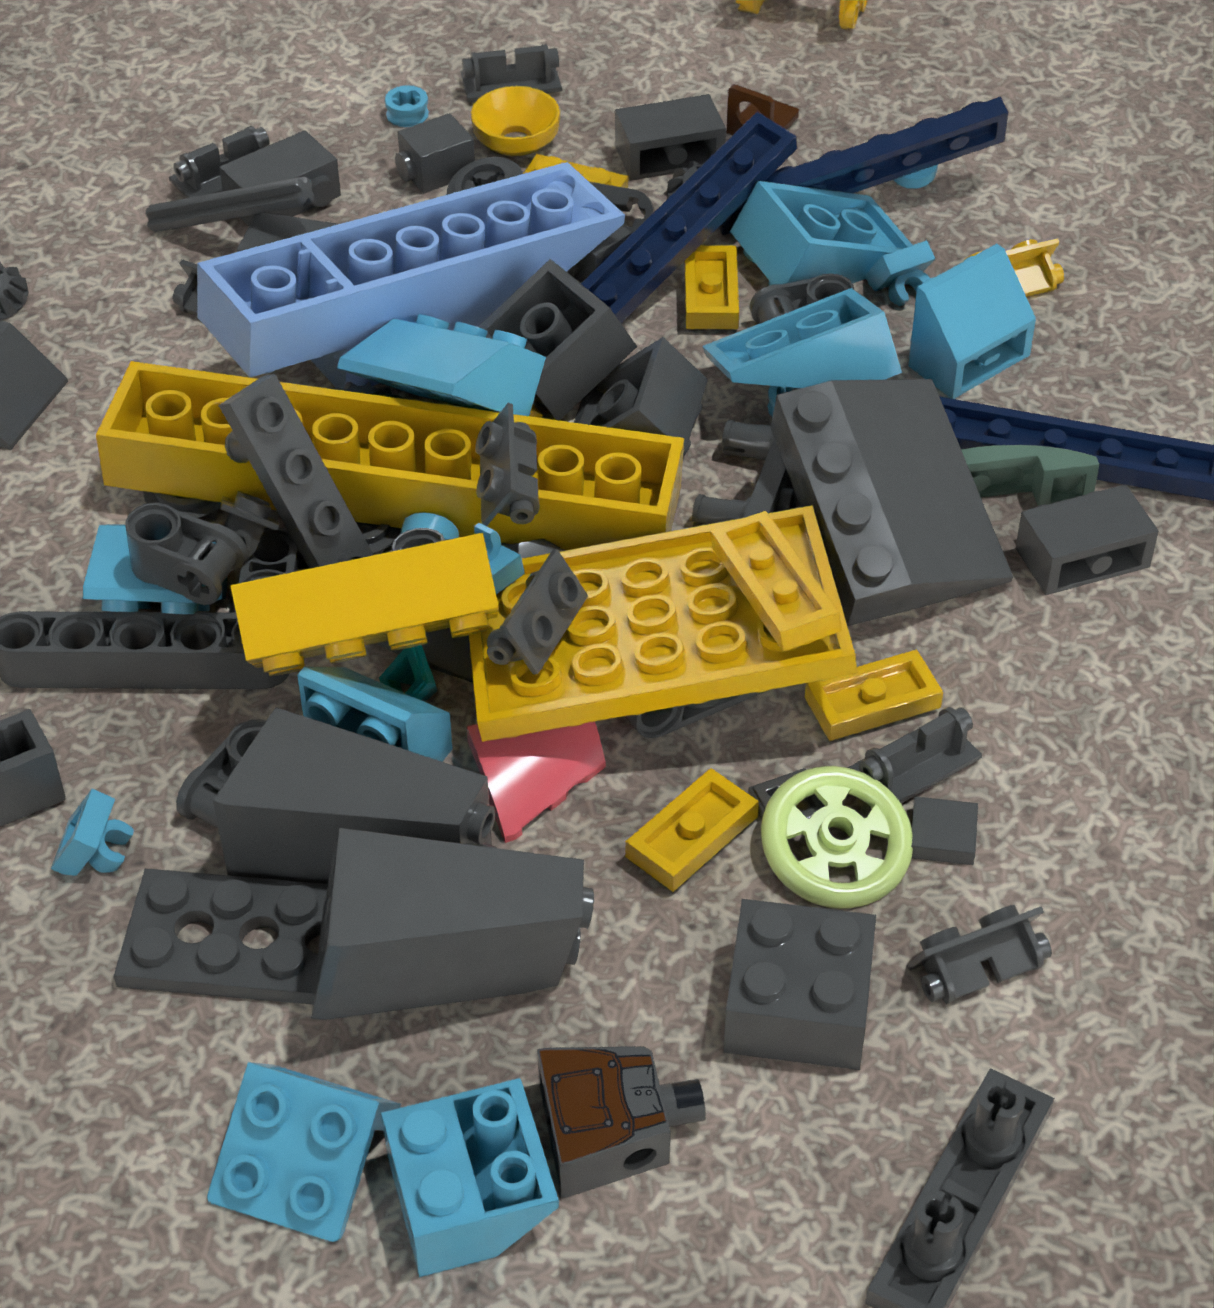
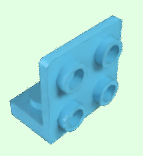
[207,1062,401,1242]

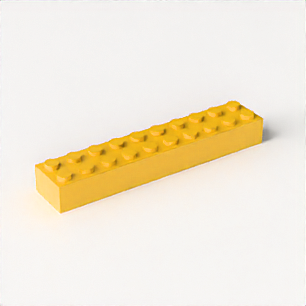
[96,361,684,550]

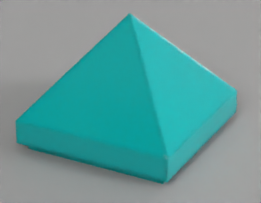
[379,645,438,702]

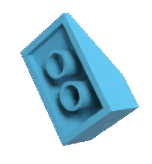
[730,181,912,285]
[703,288,902,388]

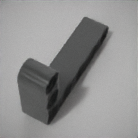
[0,528,301,689]

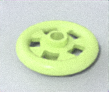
[761,766,913,909]

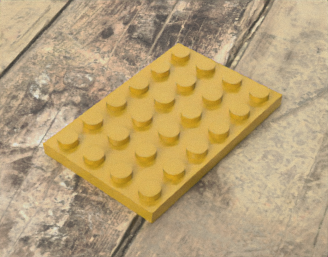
[469,506,858,742]

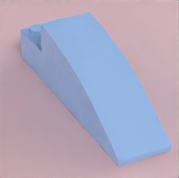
[197,162,625,389]

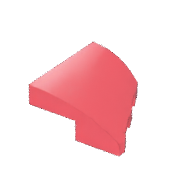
[467,721,606,843]

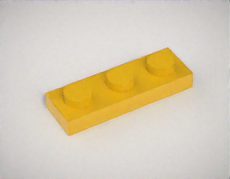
[710,511,841,652]

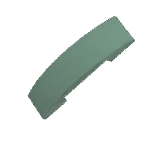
[961,445,1100,506]

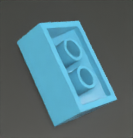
[337,314,546,416]

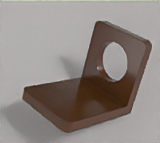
[726,84,799,136]

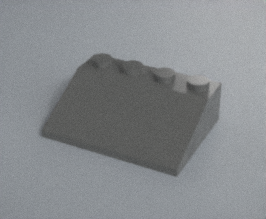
[771,379,1013,626]

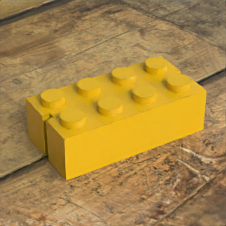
[230,533,499,676]

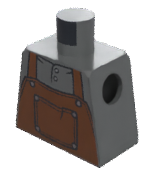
[537,1046,706,1198]

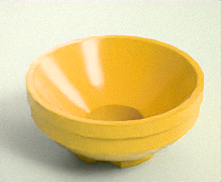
[471,86,560,156]

